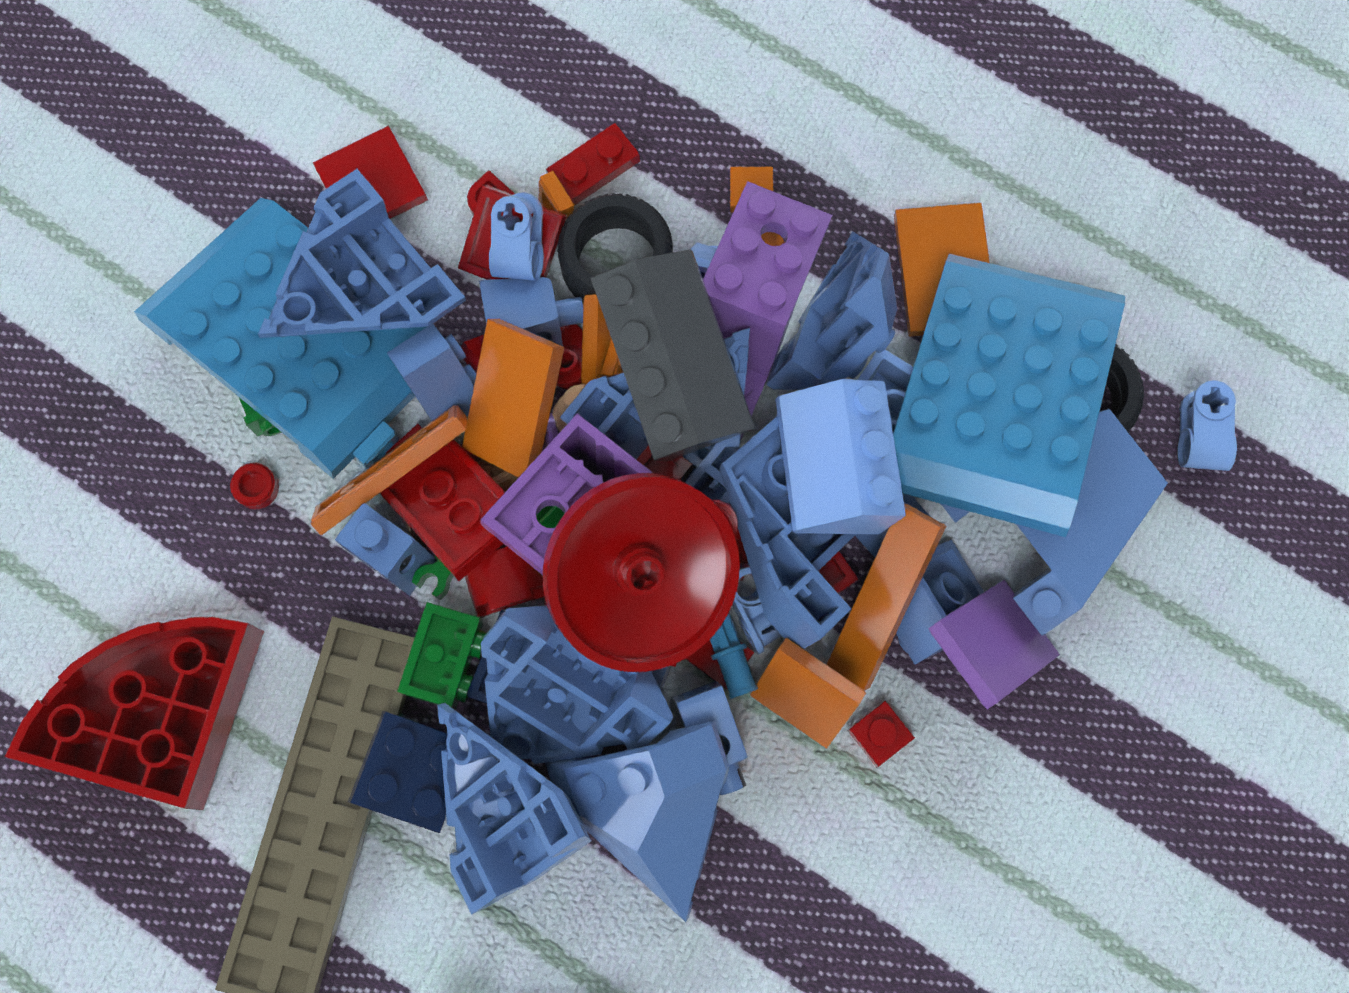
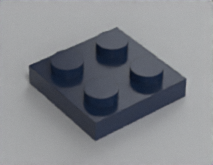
[348,711,447,833]

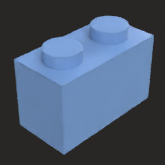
[387,324,476,421]

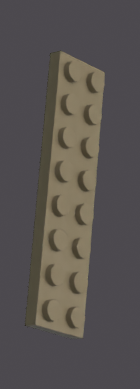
[215,616,414,993]

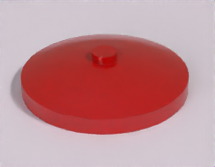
[543,473,740,672]

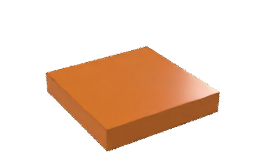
[750,638,866,749]

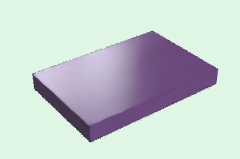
[928,580,1060,709]

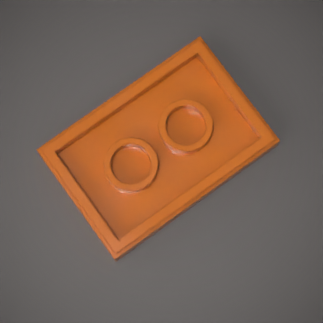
[894,203,990,337]
[462,319,564,478]

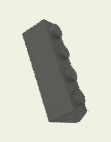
[591,249,756,461]

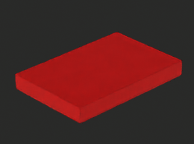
[379,439,505,581]

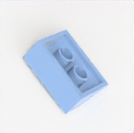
[775,379,906,534]

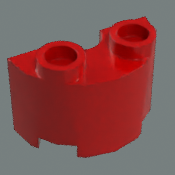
[465,547,544,618]

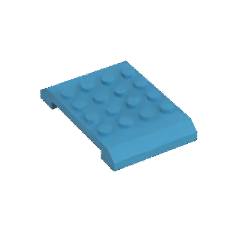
[134,198,444,479]
[893,254,1125,537]

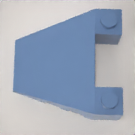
[941,409,1168,636]
[719,416,931,649]

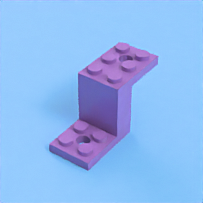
[703,181,832,443]
[480,413,652,575]

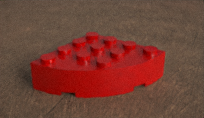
[5,617,264,810]

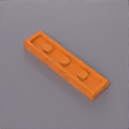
[311,405,467,535]
[826,503,946,691]

